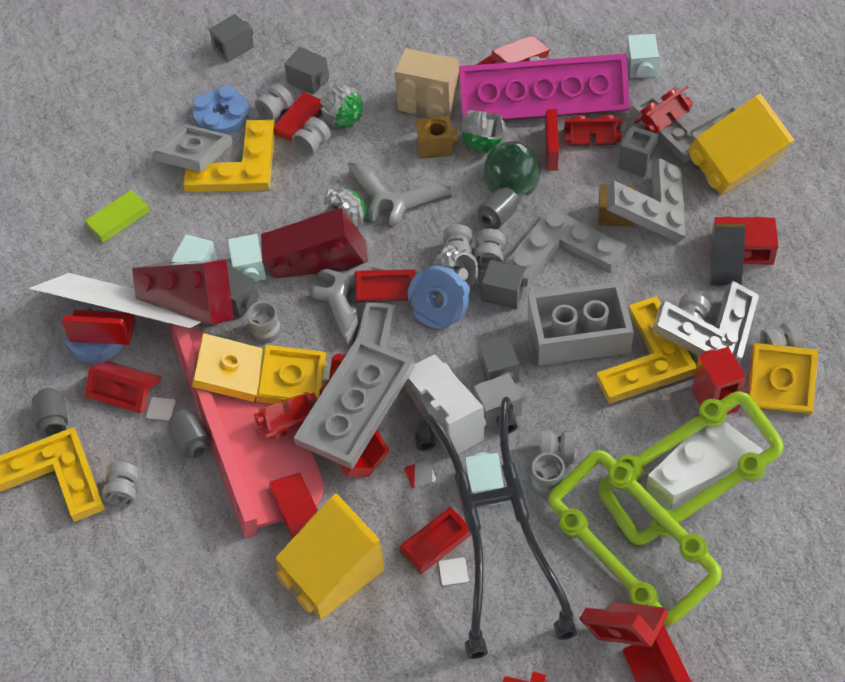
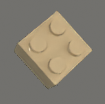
[395,48,460,121]

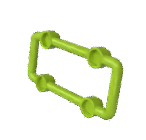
[598,391,784,545]
[548,450,722,626]

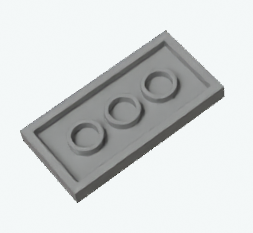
[294,337,415,469]

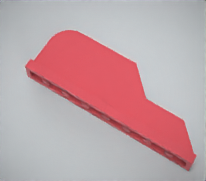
[170,323,324,539]

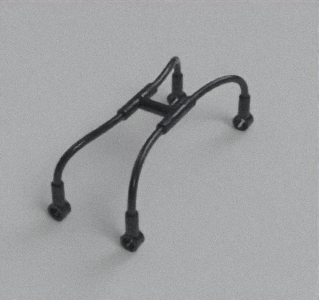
[414,397,577,659]

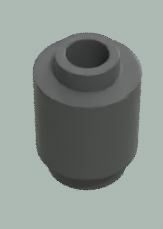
[478,188,519,229]
[32,388,68,437]
[168,410,211,458]

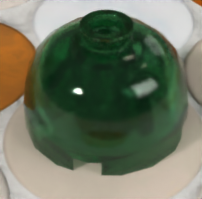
[483,141,541,196]

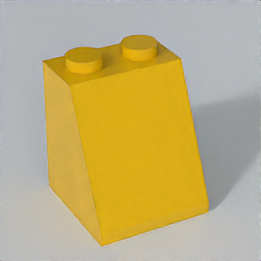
[687,93,795,196]
[275,493,385,620]

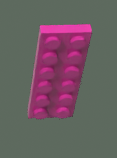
[459,54,630,120]

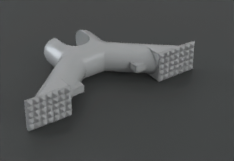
[348,160,452,226]
[310,249,392,348]

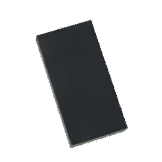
[710,224,746,285]

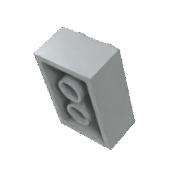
[528,281,634,366]

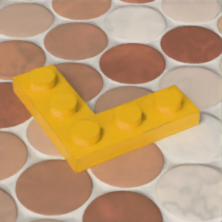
[183,119,275,192]
[596,296,696,404]
[0,427,106,522]

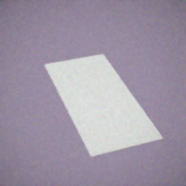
[29,273,201,328]

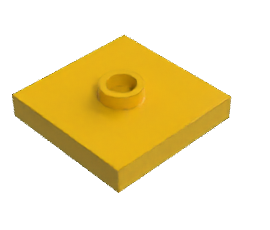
[192,333,264,402]
[747,343,819,414]
[256,345,327,406]

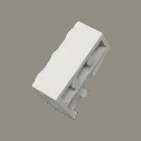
[404,354,486,454]
[646,422,764,511]

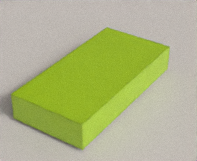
[85,190,150,243]

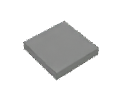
[153,124,232,172]

